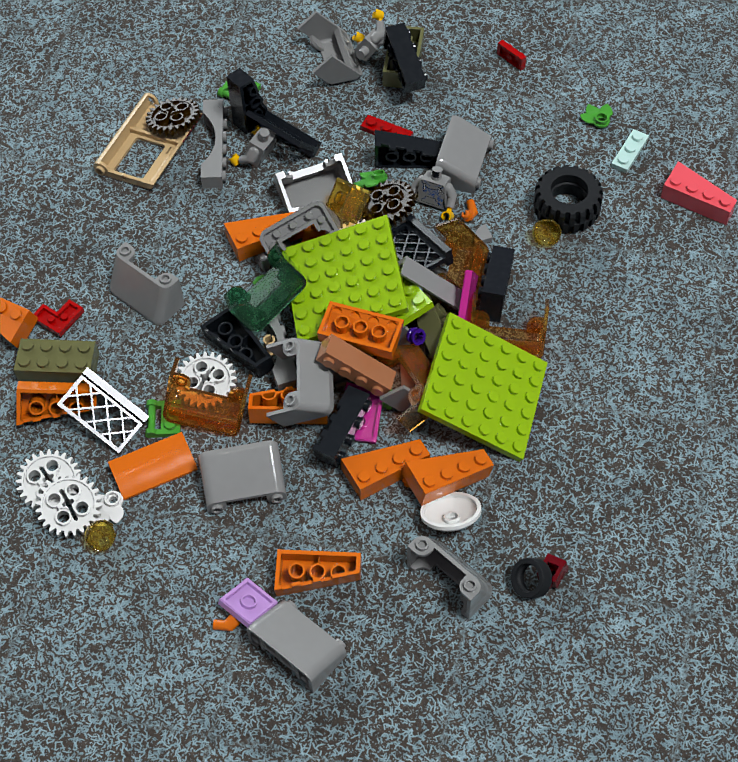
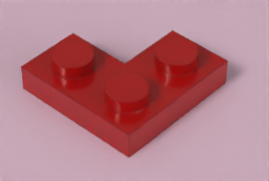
[34,299,85,338]

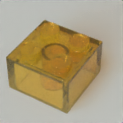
[326,177,371,224]

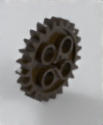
[145,97,201,137]
[359,179,416,225]

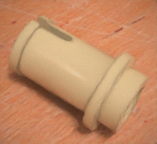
[263,334,275,356]

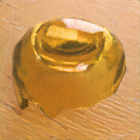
[532,219,562,246]
[84,520,116,552]

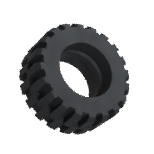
[533,165,603,233]

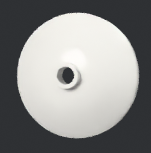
[420,492,482,532]

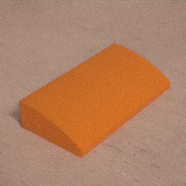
[317,301,404,360]
[108,432,198,500]

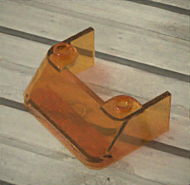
[435,217,489,303]
[470,292,549,359]
[372,344,432,432]
[163,357,253,436]

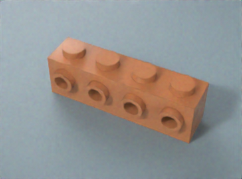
[316,334,396,397]

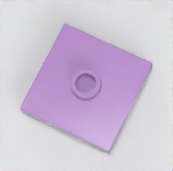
[218,578,278,628]

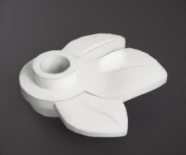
[86,491,124,525]

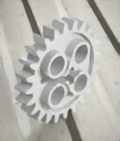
[174,352,237,412]
[16,449,82,510]
[35,472,102,538]

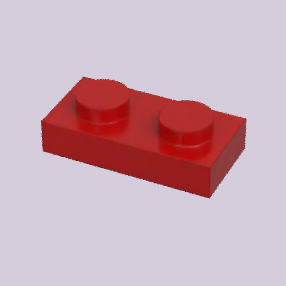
[497,40,526,71]

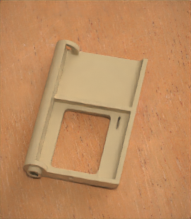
[93,93,202,189]

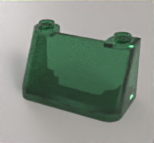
[224,243,306,332]

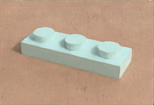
[611,129,649,174]

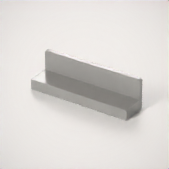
[398,256,462,311]

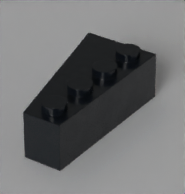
[375,130,443,169]

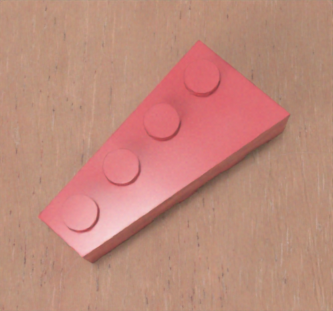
[661,161,737,225]

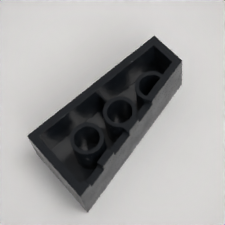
[383,22,427,93]
[226,68,268,135]
[478,245,515,323]
[200,306,275,378]
[312,385,372,468]

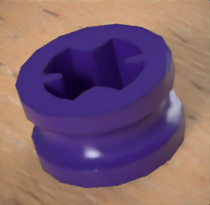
[406,327,426,346]

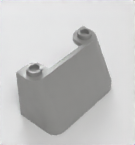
[435,115,494,194]
[273,153,356,213]
[260,201,341,267]
[110,242,185,325]
[198,440,287,514]
[407,536,493,620]
[246,600,347,693]

